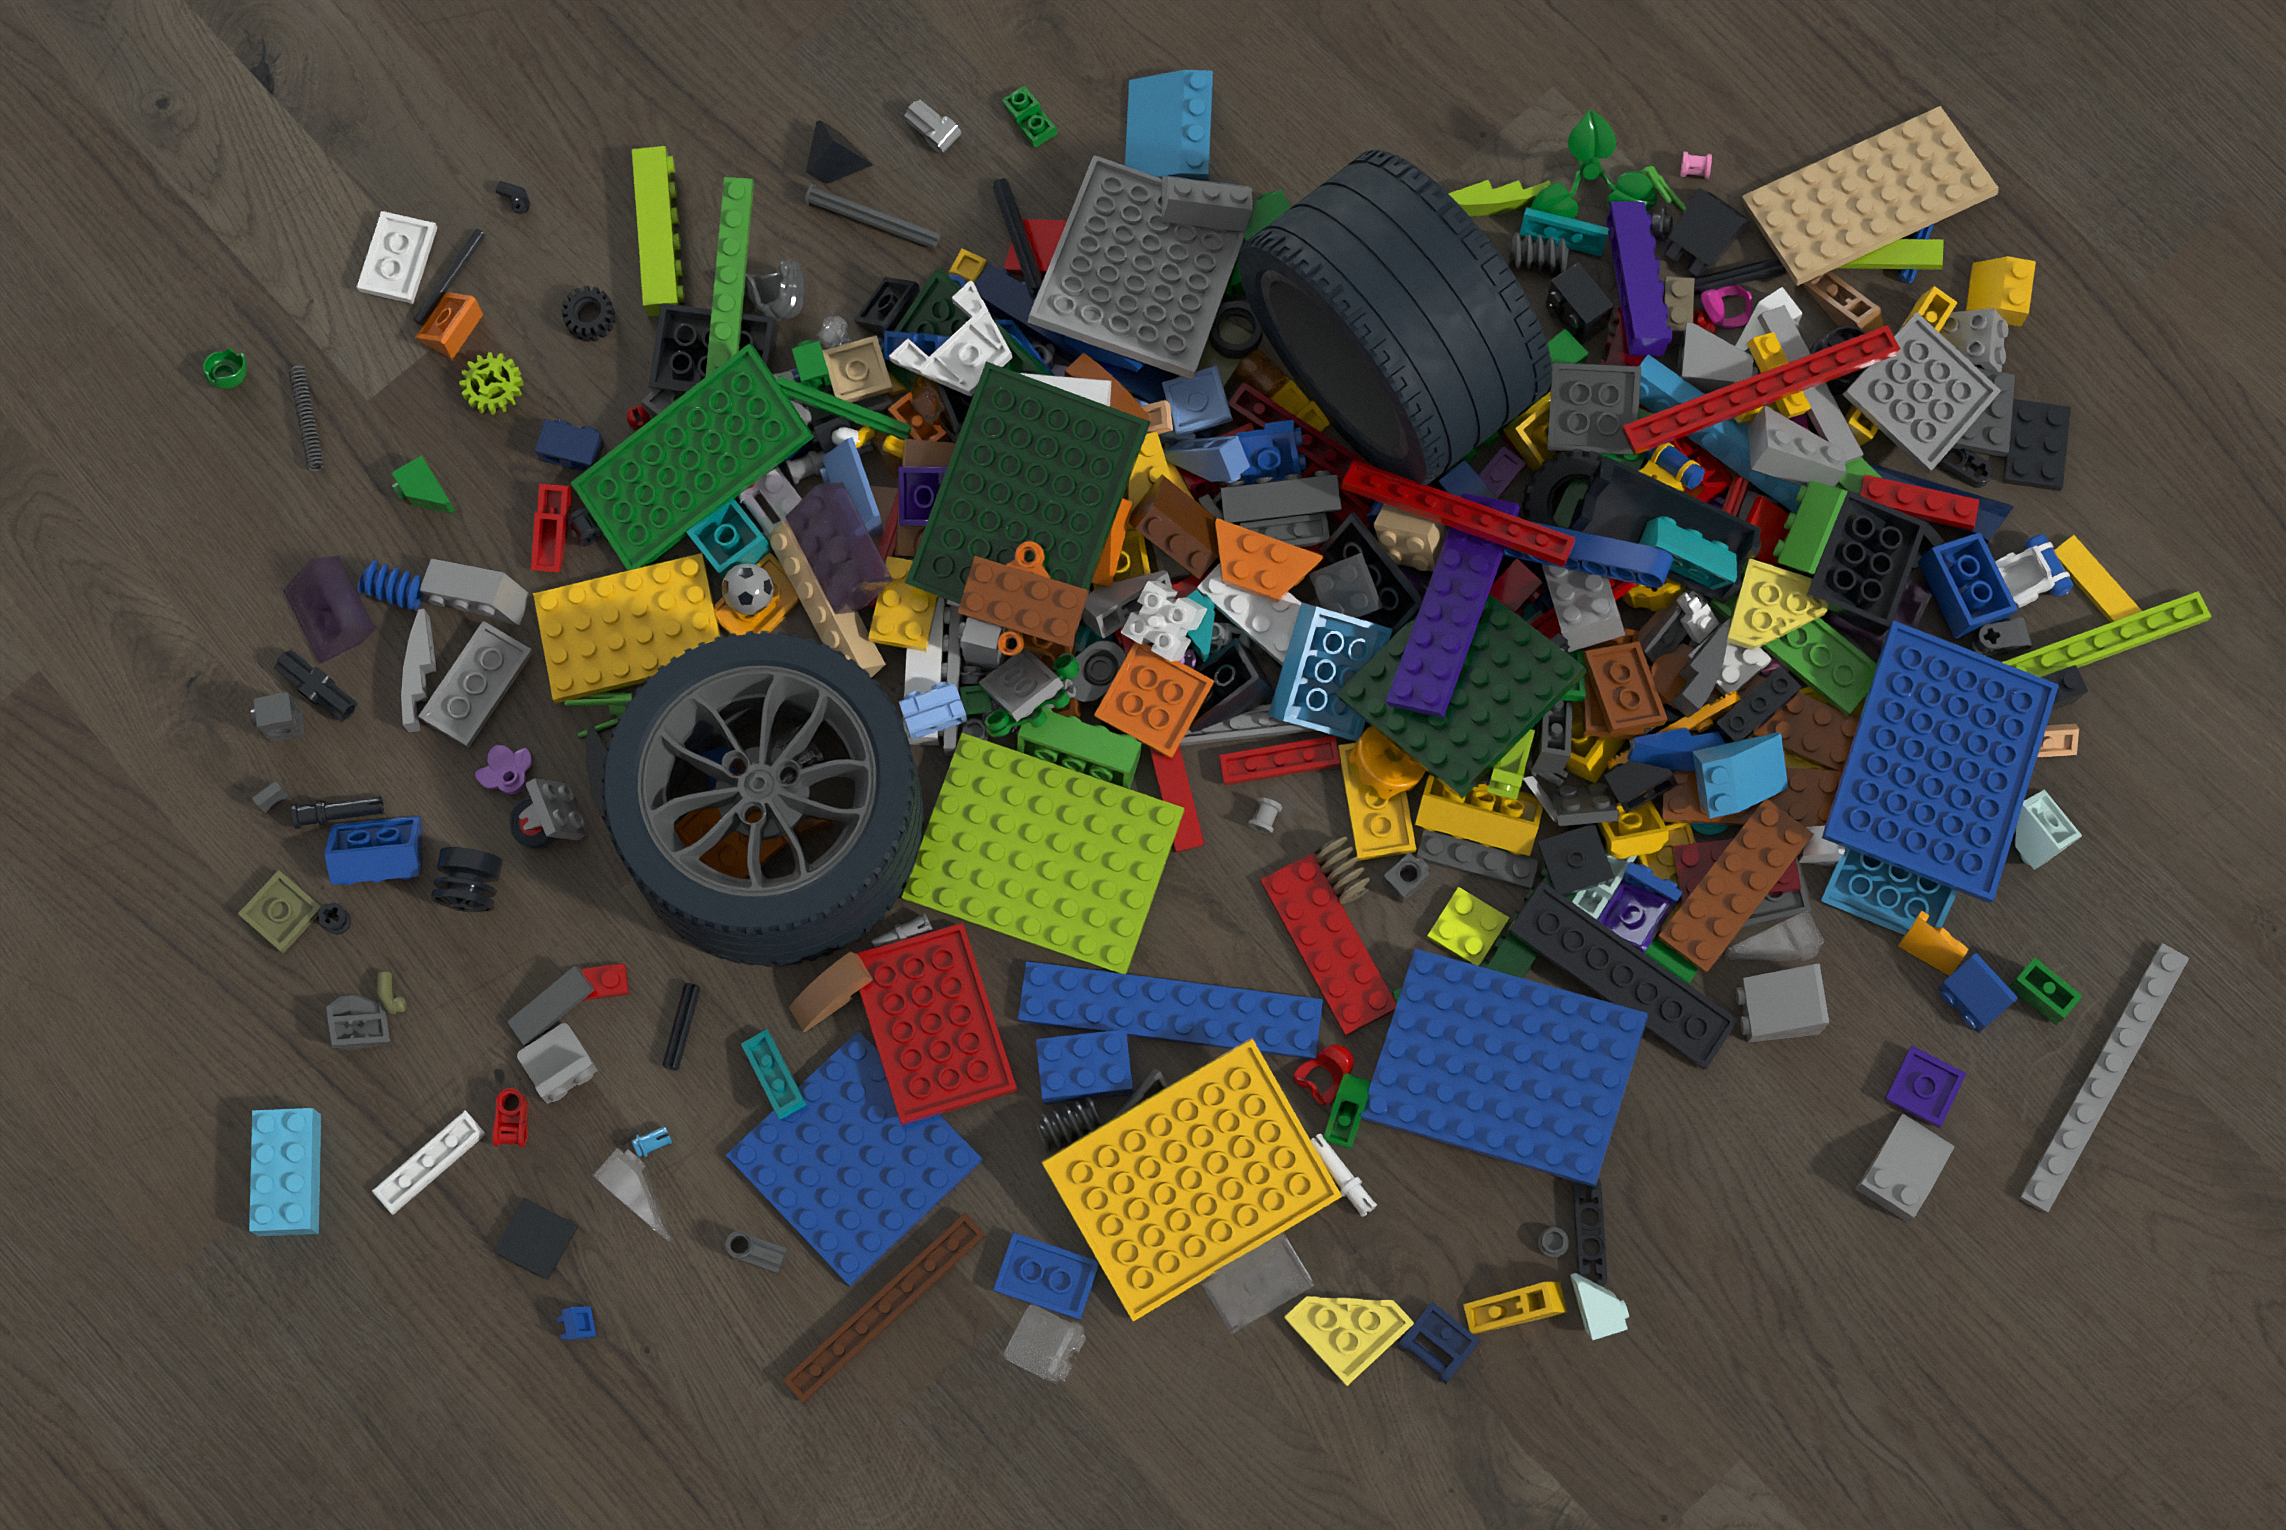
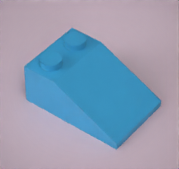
[1692,732,1788,819]

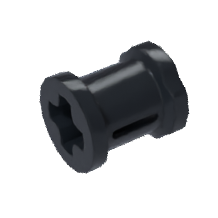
[566,508,602,547]
[318,902,351,935]

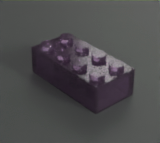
[785,482,893,615]

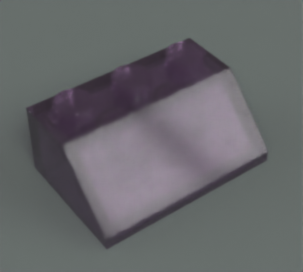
[283,556,375,663]

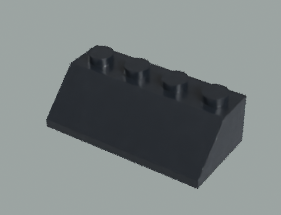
[1319,512,1423,639]

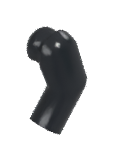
[496,181,530,214]

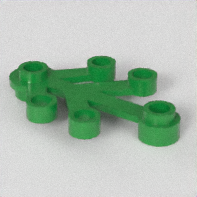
[985,653,1079,737]

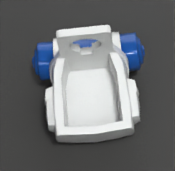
[1995,534,2074,608]

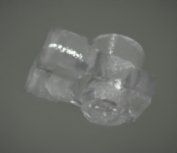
[816,315,852,349]

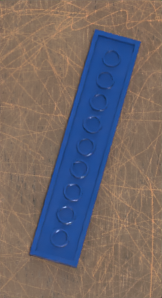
[1018,961,1323,1059]

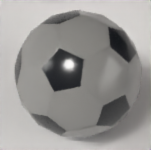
[722,563,774,615]

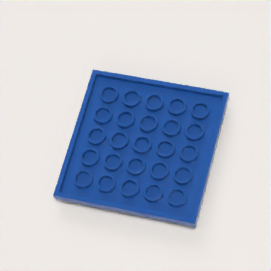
[726,1031,983,1287]

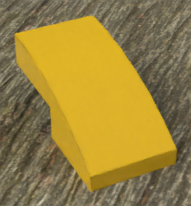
[1269,380,1330,432]

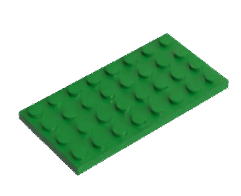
[571,344,814,571]

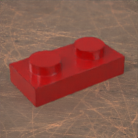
[565,963,629,1001]

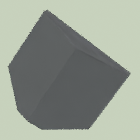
[325,995,390,1051]

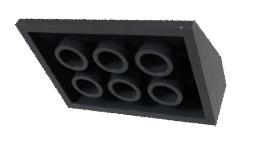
[648,303,779,393]
[1806,490,1928,637]

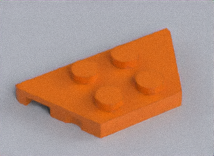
[1215,518,1323,603]

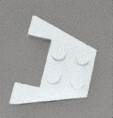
[889,280,1013,397]

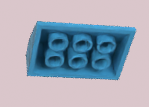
[1125,70,1213,181]
[1268,602,1393,741]
[1821,848,1958,935]

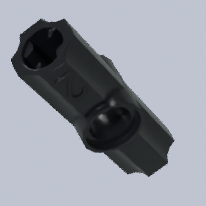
[274,649,358,723]

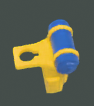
[1638,442,1705,492]

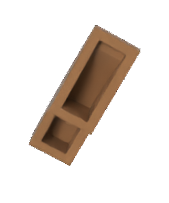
[789,951,873,1032]

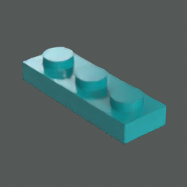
[1519,207,1609,257]
[741,1029,807,1120]

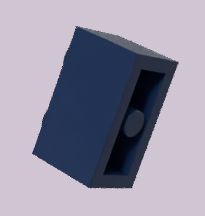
[535,419,604,472]

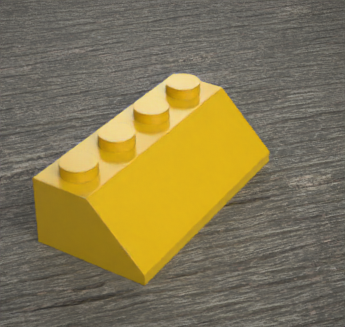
[1415,773,1543,856]

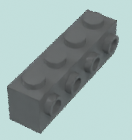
[1221,470,1342,524]

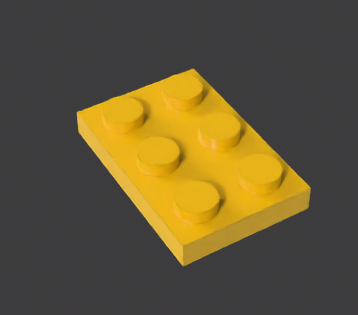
[868,556,939,652]

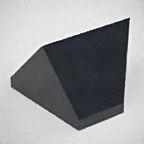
[806,120,873,184]

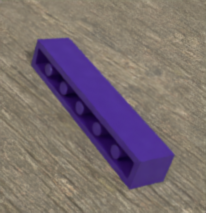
[1606,202,1672,356]

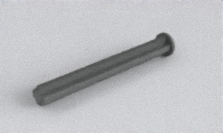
[805,183,940,248]

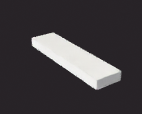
[372,1110,486,1215]

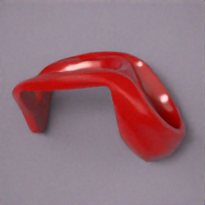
[1293,1044,1354,1106]

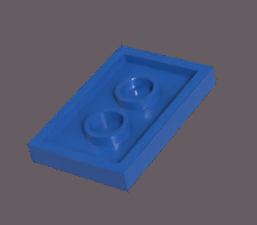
[993,1232,1100,1321]

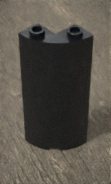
[1569,456,1762,604]

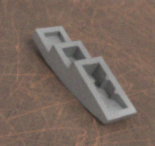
[401,609,437,733]

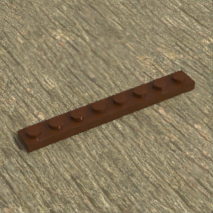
[783,1213,986,1403]

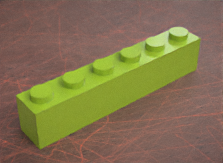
[632,146,685,316]

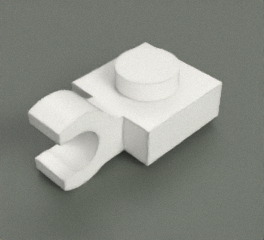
[1677,592,1719,644]

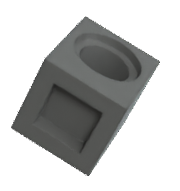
[1382,852,1430,903]

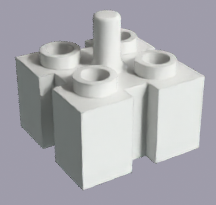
[1121,581,1208,662]

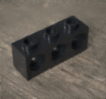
[1711,666,1801,744]

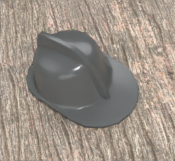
[1063,641,1126,702]

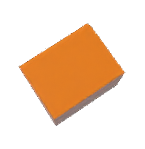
[415,292,483,360]

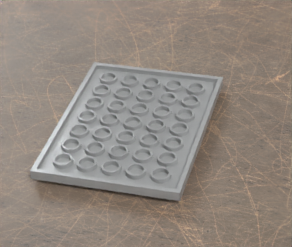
[1028,155,1253,380]

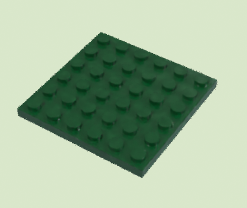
[1336,594,1587,799]

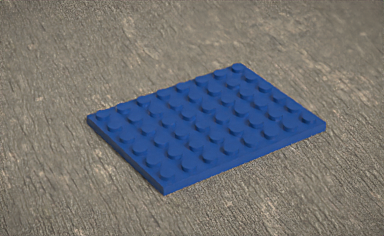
[1822,621,2059,903]
[1360,949,1648,1187]

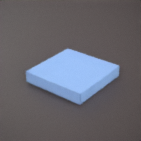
[1162,365,1233,438]

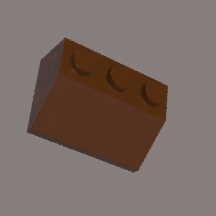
[1129,474,1218,579]

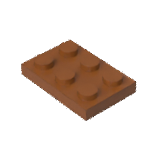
[1582,641,1668,735]

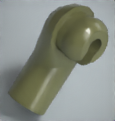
[377,972,406,1015]

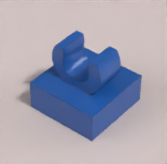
[557,1307,596,1340]

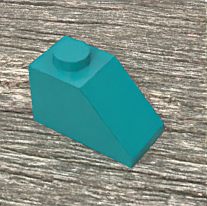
[1185,590,1215,662]

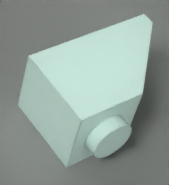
[1570,1273,1629,1340]

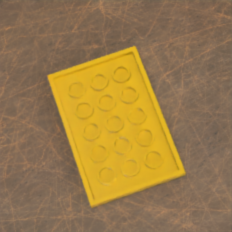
[533,553,720,704]

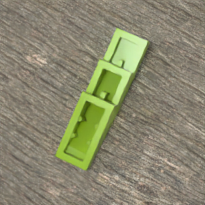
[1449,180,1551,216]

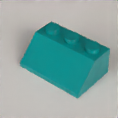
[1639,516,1737,590]

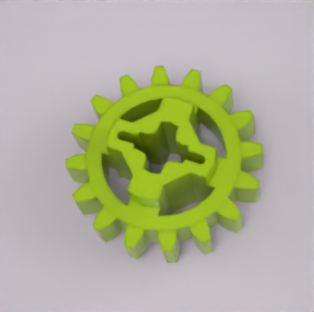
[459,352,524,415]

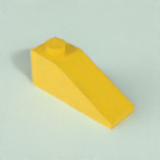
[1463,1282,1567,1334]

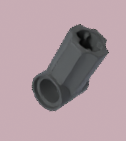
[725,1231,788,1274]

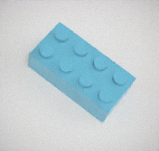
[249,1108,321,1236]

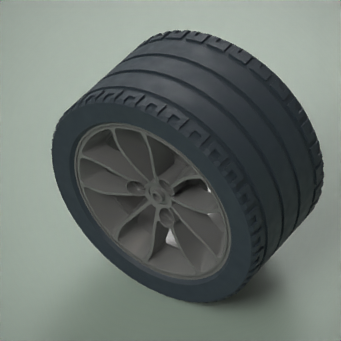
[1238,150,1552,485]
[601,631,924,967]

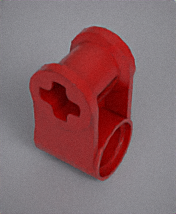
[492,1088,529,1148]

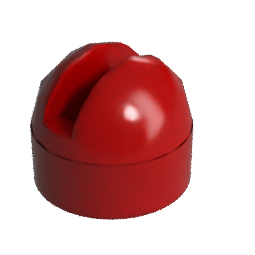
[626,406,650,431]

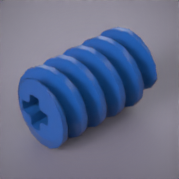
[358,560,424,612]

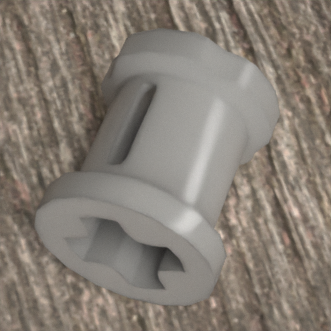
[1248,797,1282,835]

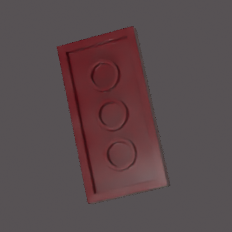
[1672,838,1801,906]

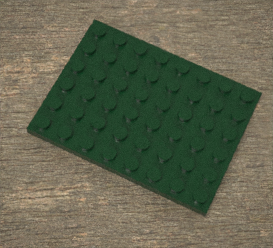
[905,361,1151,604]

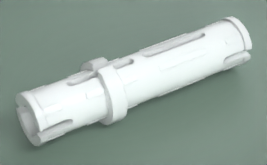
[1311,1133,1377,1217]

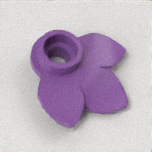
[475,745,532,795]

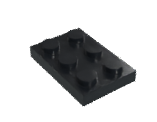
[2003,399,2071,491]

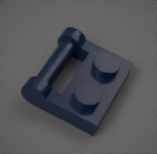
[1397,1302,1481,1384]

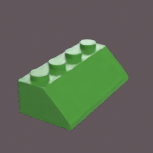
[1017,706,1142,789]

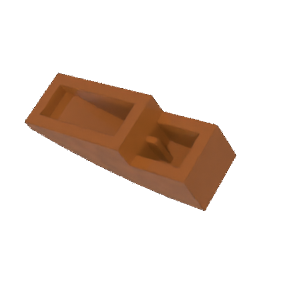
[1065,353,1149,421]

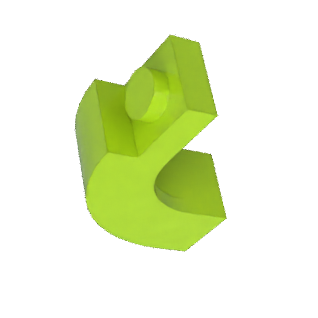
[1487,730,1535,800]

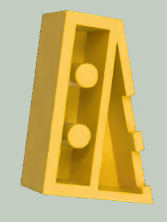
[1123,431,1173,532]

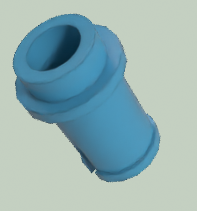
[632,1125,672,1157]

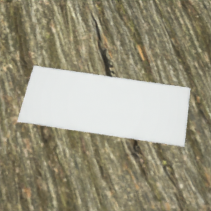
[1523,776,1557,822]

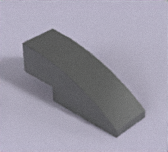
[1671,624,1728,718]

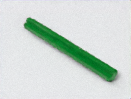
[776,376,911,440]

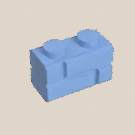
[899,682,967,740]

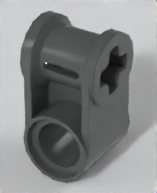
[1971,618,2032,657]

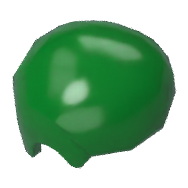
[202,348,247,390]

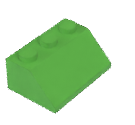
[1773,480,1848,577]

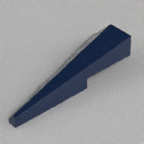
[1867,462,2014,544]

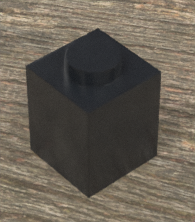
[811,414,852,454]

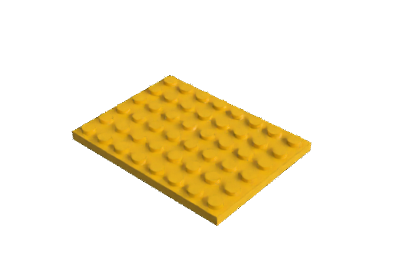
[1041,1038,1342,1321]

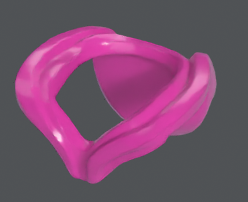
[1701,285,1753,329]

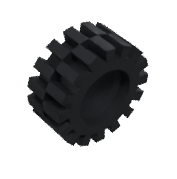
[561,286,616,342]

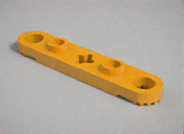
[1607,691,1742,769]

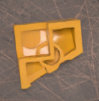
[1898,911,1968,976]

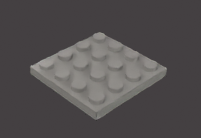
[1842,312,2001,473]

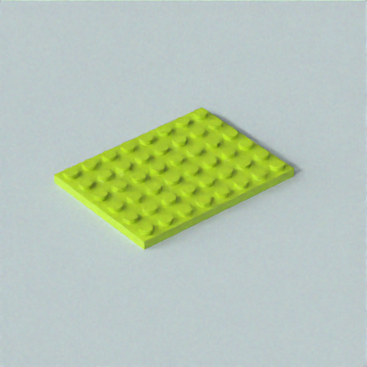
[902,733,1185,974]

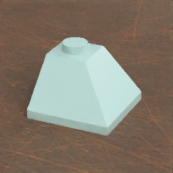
[2015,789,2082,870]

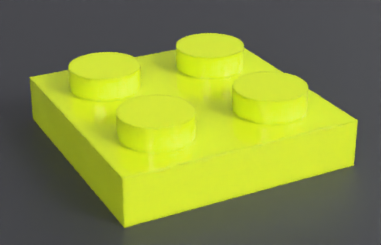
[1427,887,1509,966]

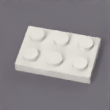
[357,211,437,304]

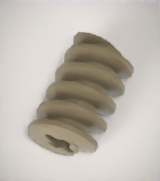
[1314,837,1370,904]

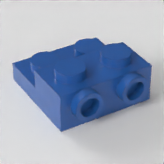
[1236,420,1307,485]

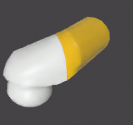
[832,426,875,448]

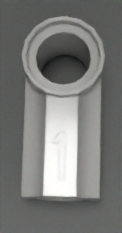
[904,100,962,154]

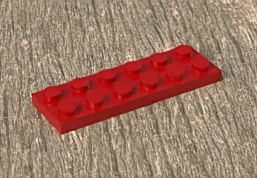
[1260,853,1397,1037]

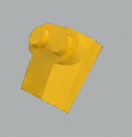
[1597,800,1669,859]

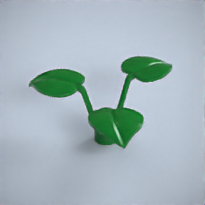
[1530,109,1658,219]

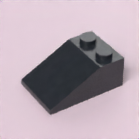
[1189,638,1275,733]

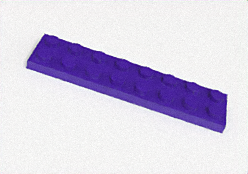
[1386,493,1520,718]

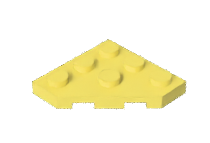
[1727,559,1827,650]
[1284,1296,1414,1387]

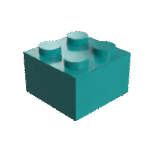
[686,499,773,579]

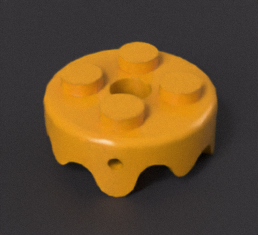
[1349,726,1426,799]

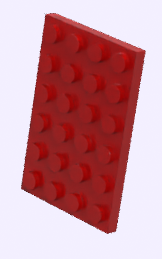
[856,923,1017,1125]

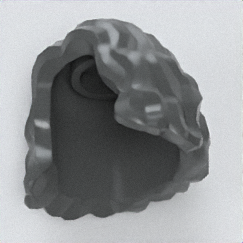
[745,259,805,322]

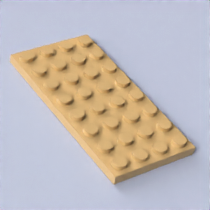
[1741,106,1999,286]

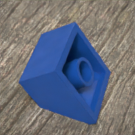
[1938,953,2018,1033]

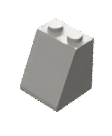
[1677,322,1758,394]
[1735,964,1829,1043]

